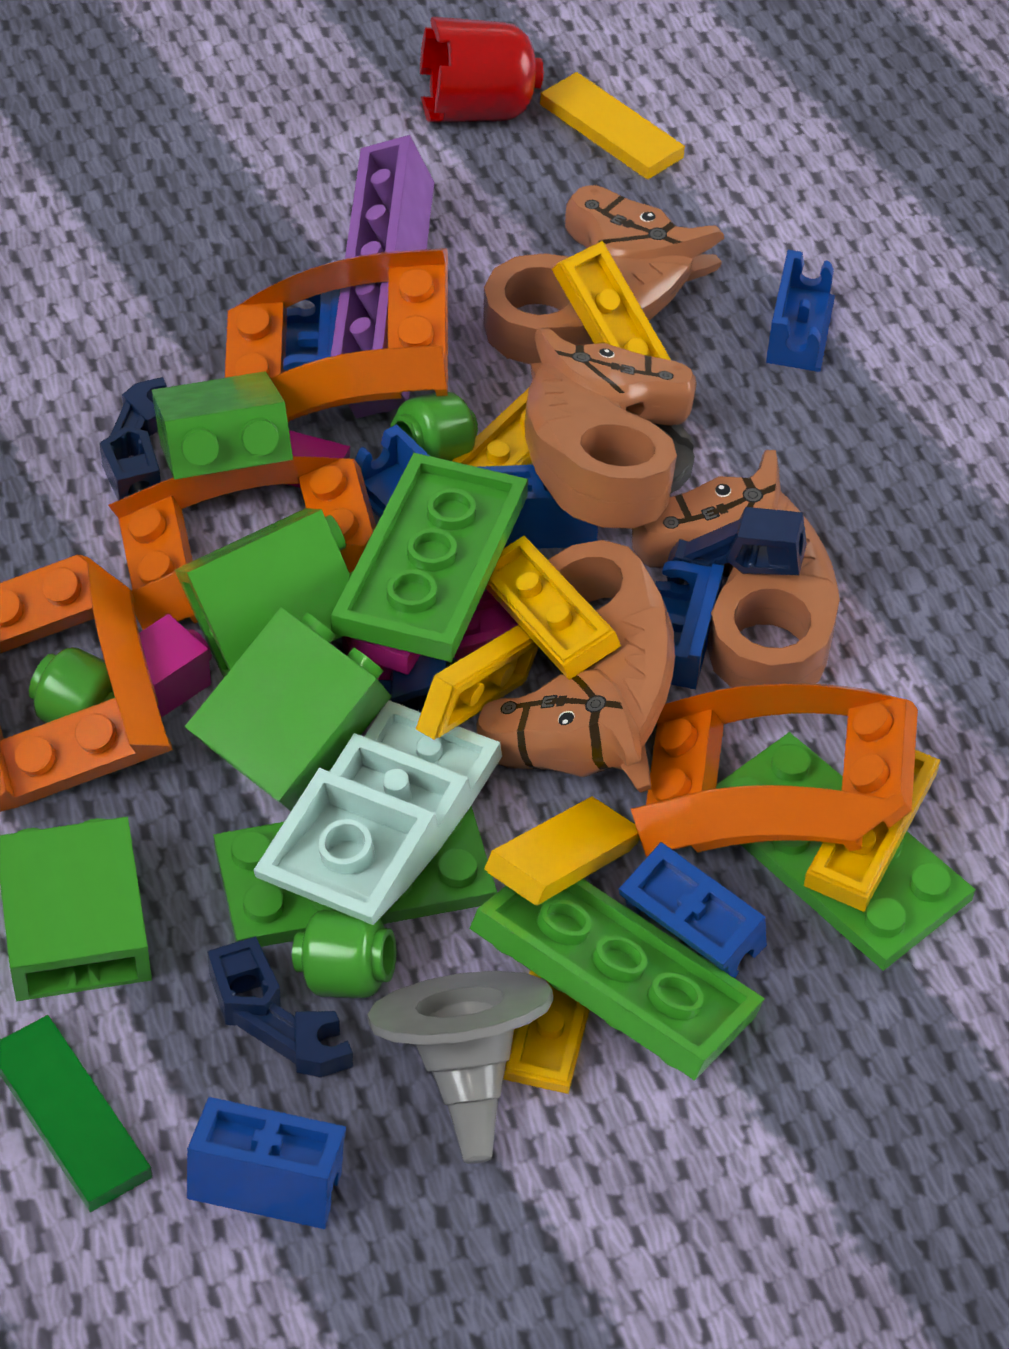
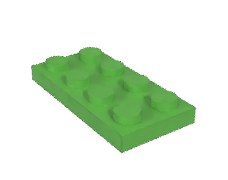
[331,453,528,662]
[716,732,976,971]
[213,805,497,947]
[469,879,765,1081]

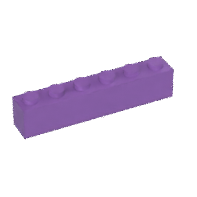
[331,135,434,419]

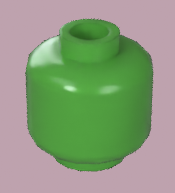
[390,392,478,461]
[28,647,115,723]
[292,909,396,998]

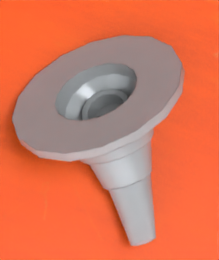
[367,971,554,1164]

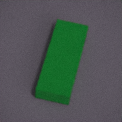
[0,1015,153,1212]

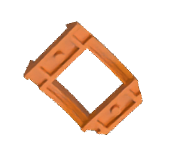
[225,248,448,422]
[108,456,376,630]
[0,554,173,812]
[631,683,918,857]

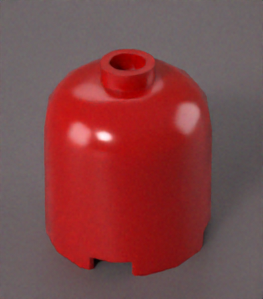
[420,17,544,122]

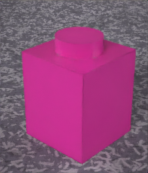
[139,614,212,718]

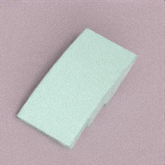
[254,700,502,925]

